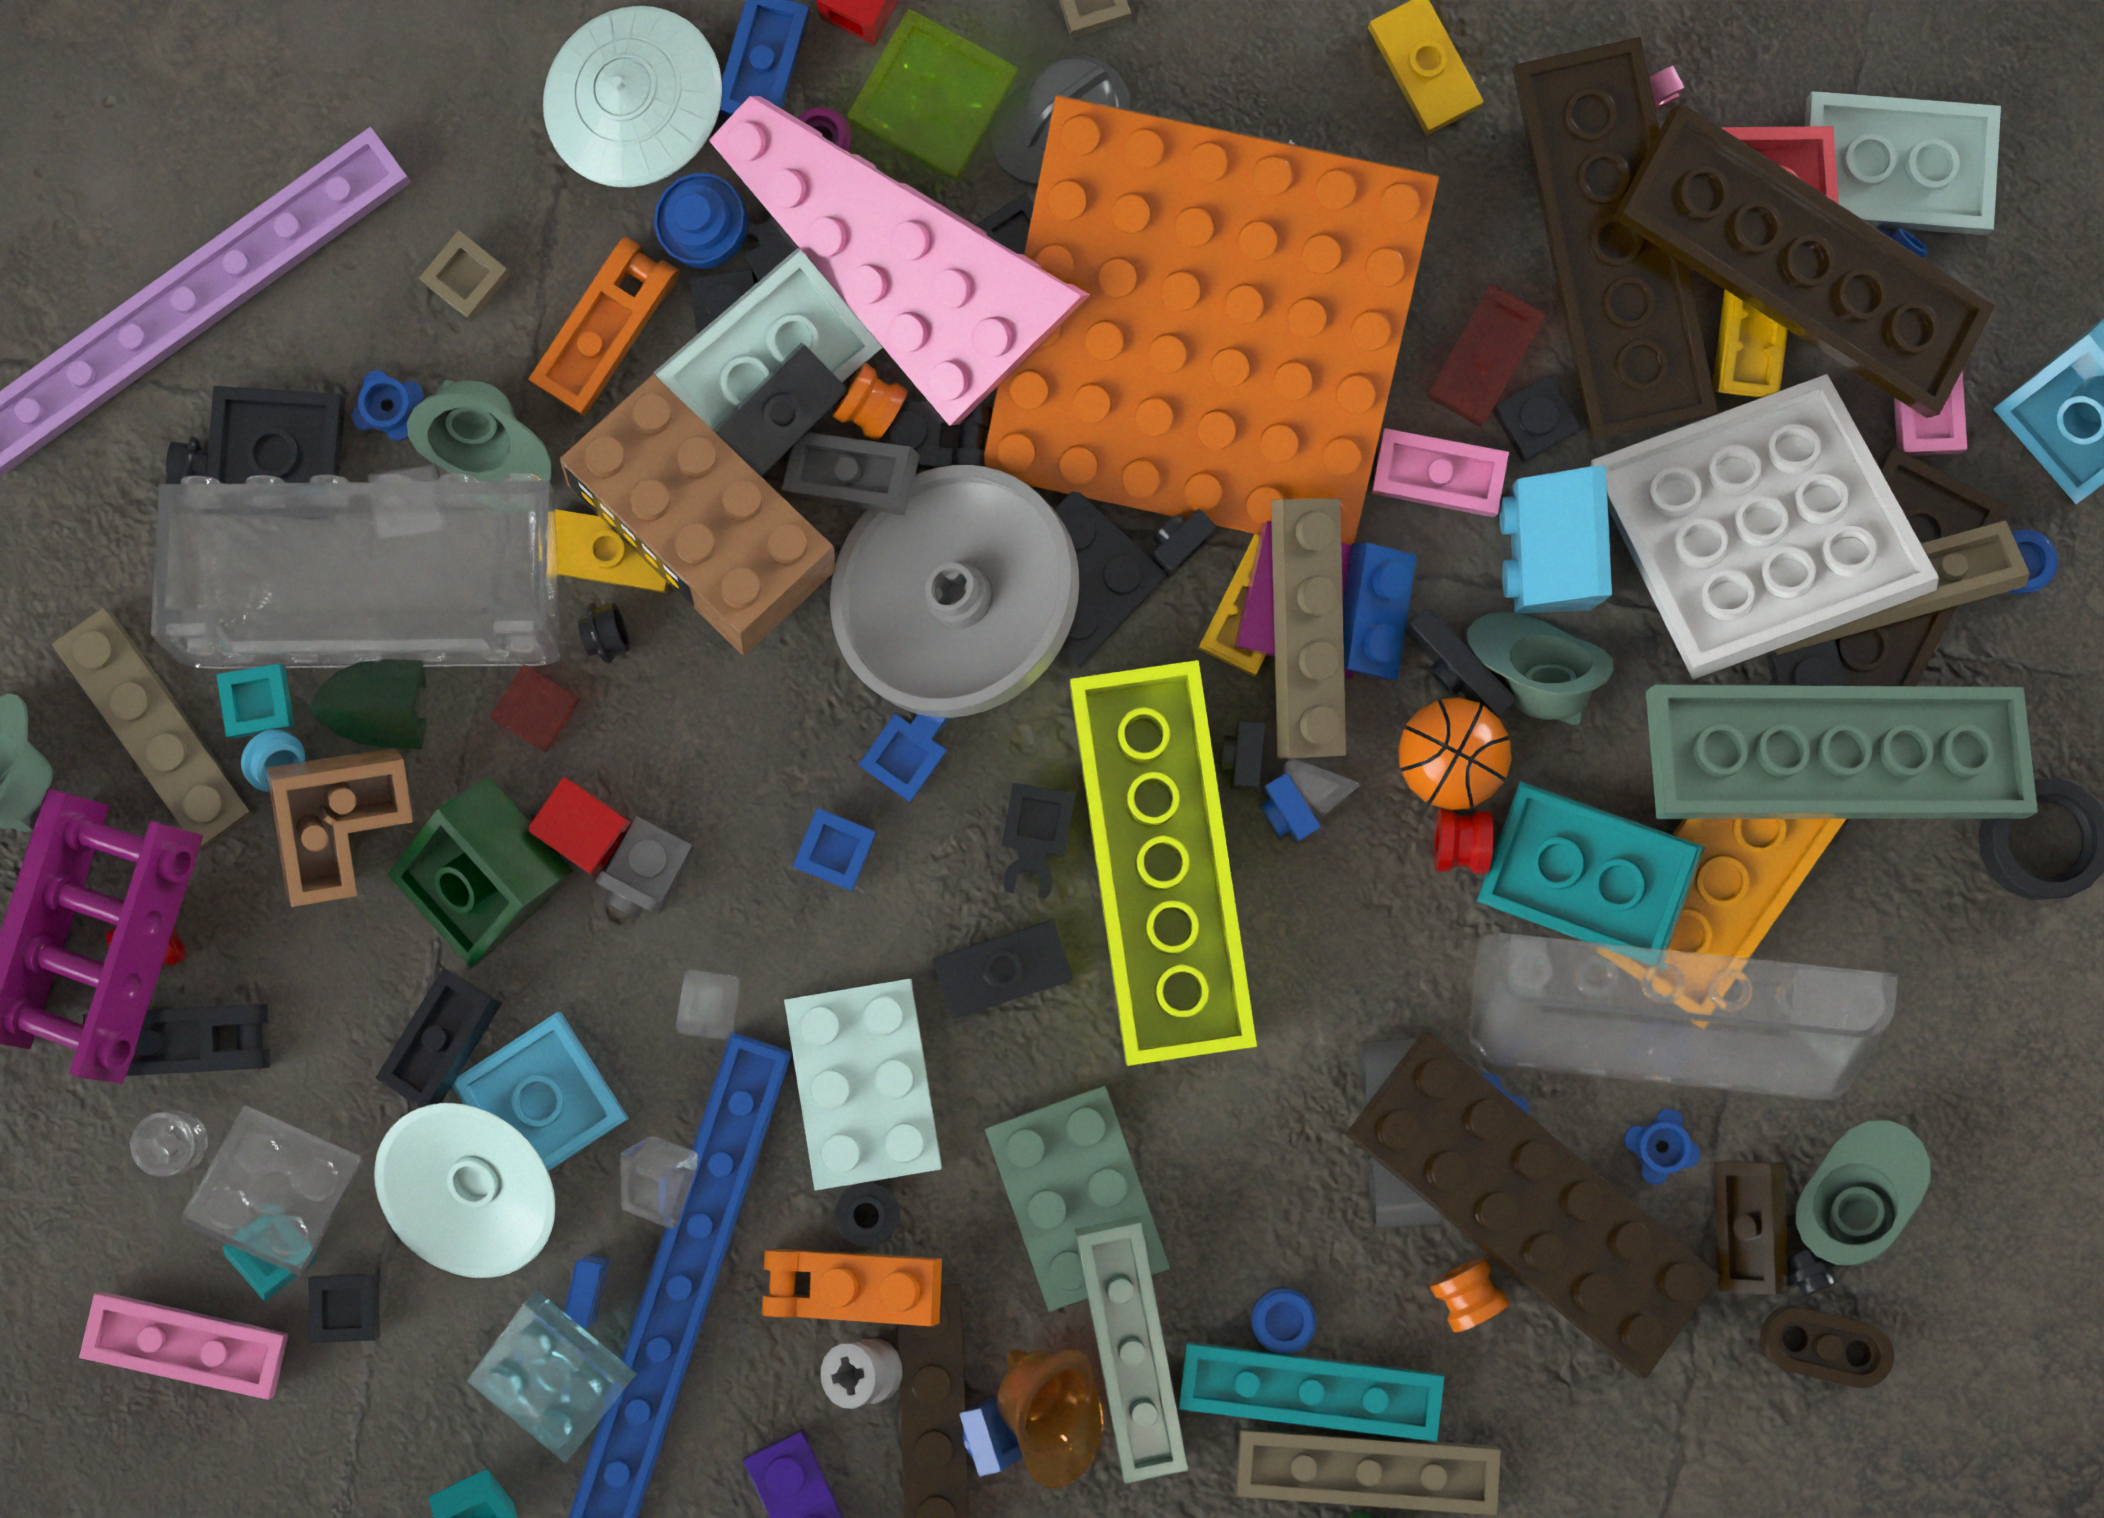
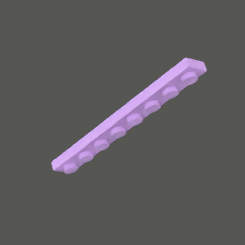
[0,126,412,477]

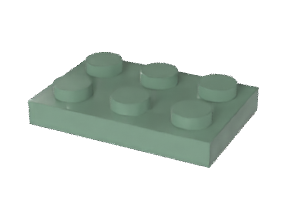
[984,1085,1170,1312]

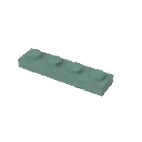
[1075,1216,1188,1484]

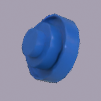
[654,173,749,269]

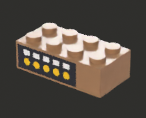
[559,374,835,656]

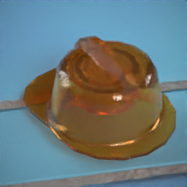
[996,1349,1104,1488]

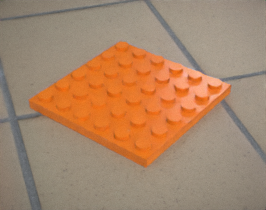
[984,95,1439,545]

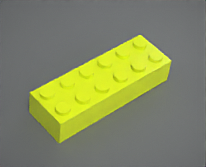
[1070,660,1257,1066]

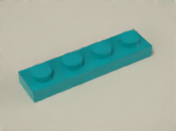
[1178,1342,1444,1442]

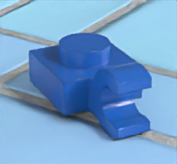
[858,713,950,802]

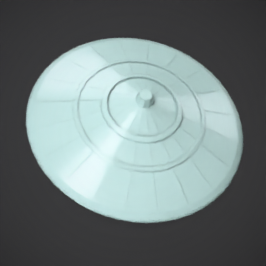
[543,6,722,187]
[374,1103,555,1278]

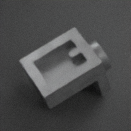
[595,816,695,918]

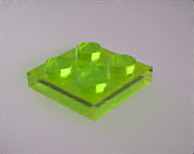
[847,8,1019,183]

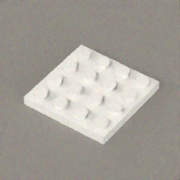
[1591,374,1939,680]

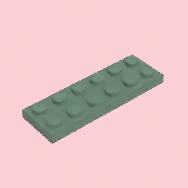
[1646,685,2038,819]

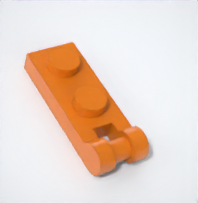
[528,236,680,418]
[762,1249,942,1326]

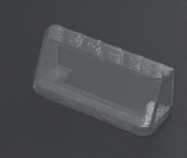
[151,473,561,669]
[1469,933,1898,1100]

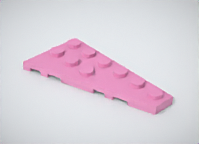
[709,96,1090,426]

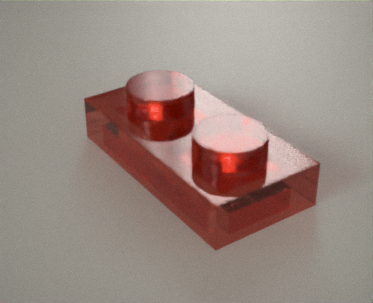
[1426,284,1546,428]

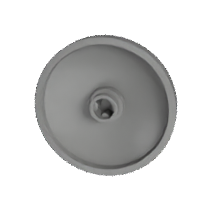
[830,465,1079,718]

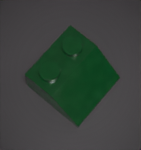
[387,776,573,969]

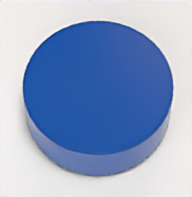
[2008,529,2058,595]
[1251,1287,1317,1354]

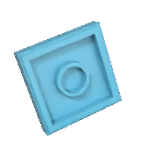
[452,1012,629,1172]

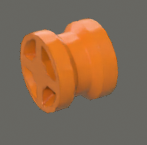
[832,362,908,442]
[1429,1256,1510,1333]

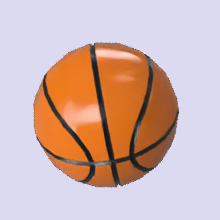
[1398,697,1512,810]

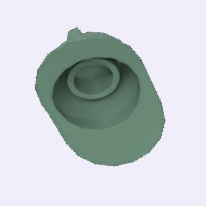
[407,380,552,503]
[1467,612,1614,725]
[0,693,53,833]
[1796,1120,1931,1265]

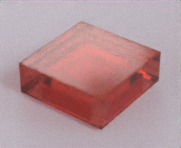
[490,664,580,753]

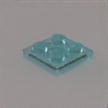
[467,1290,637,1464]

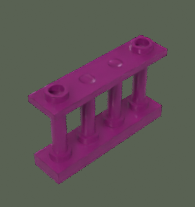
[0,788,203,1084]

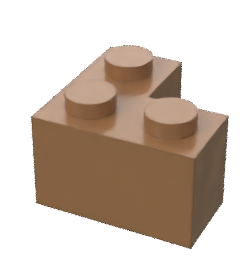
[266,748,413,907]

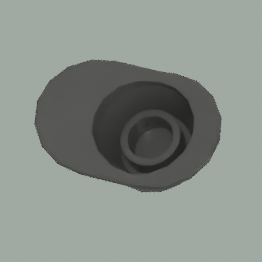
[990,55,1130,184]

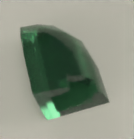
[309,659,427,749]

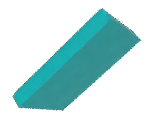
[1477,781,1705,969]

